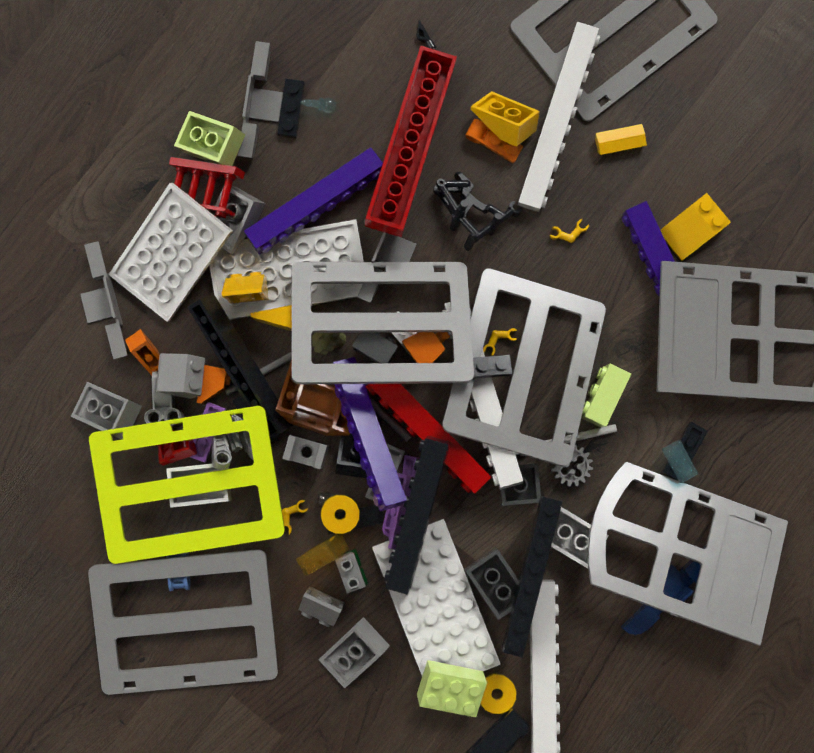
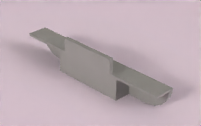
[238,41,283,158]
[357,194,417,303]
[80,241,128,359]

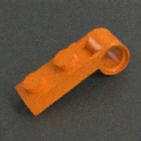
[465,119,523,163]

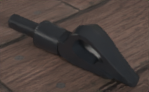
[416,20,436,50]

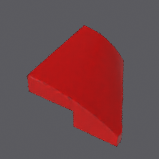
[157,430,197,466]

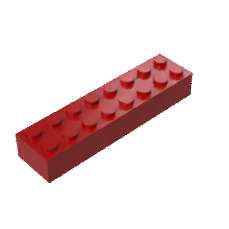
[365,384,491,494]

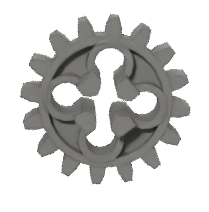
[551,445,593,486]

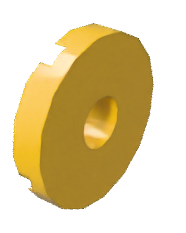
[321,495,360,534]
[481,674,516,714]

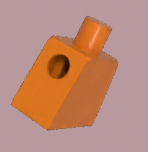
[402,332,450,363]

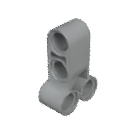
[144,371,184,426]

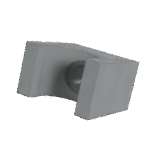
[282,435,329,469]

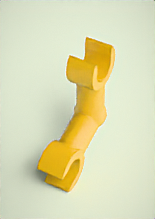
[549,219,589,243]
[483,328,517,356]
[282,500,308,535]

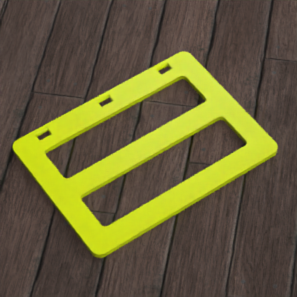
[89,406,285,564]

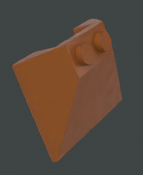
[275,359,350,436]

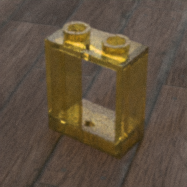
[296,534,349,576]

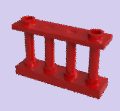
[169,157,245,218]

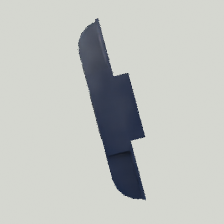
[621,545,706,635]

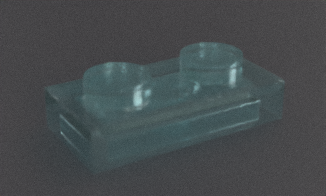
[662,440,698,483]

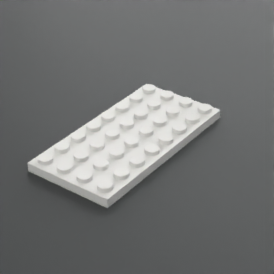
[209,220,364,320]
[372,519,500,676]

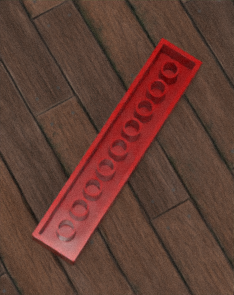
[365,46,457,238]

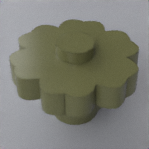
[312,333,346,355]

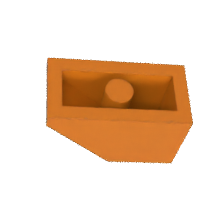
[125,329,160,376]
[197,365,231,404]

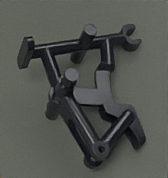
[433,172,523,251]

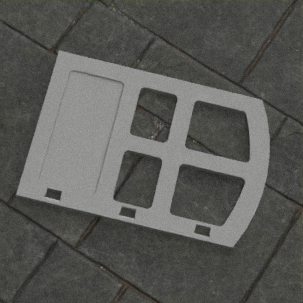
[657,261,814,402]
[588,462,788,646]

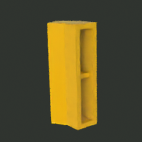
[595,124,647,155]

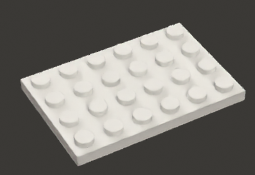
[109,183,233,322]

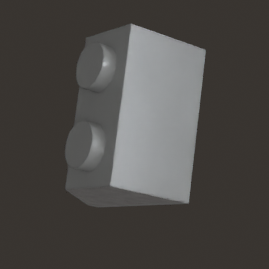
[155,353,205,399]

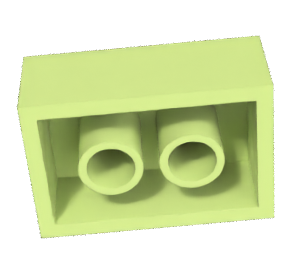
[174,111,245,166]
[581,364,631,428]
[417,660,487,717]

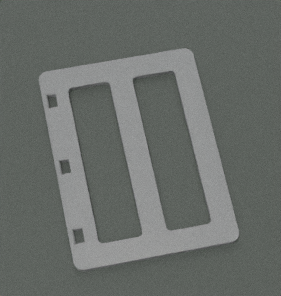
[511,0,717,122]
[292,262,474,384]
[442,269,606,467]
[88,550,278,695]

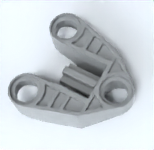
[212,414,253,470]

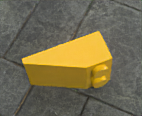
[471,91,540,147]
[660,193,731,261]
[222,272,269,304]
[250,305,312,331]

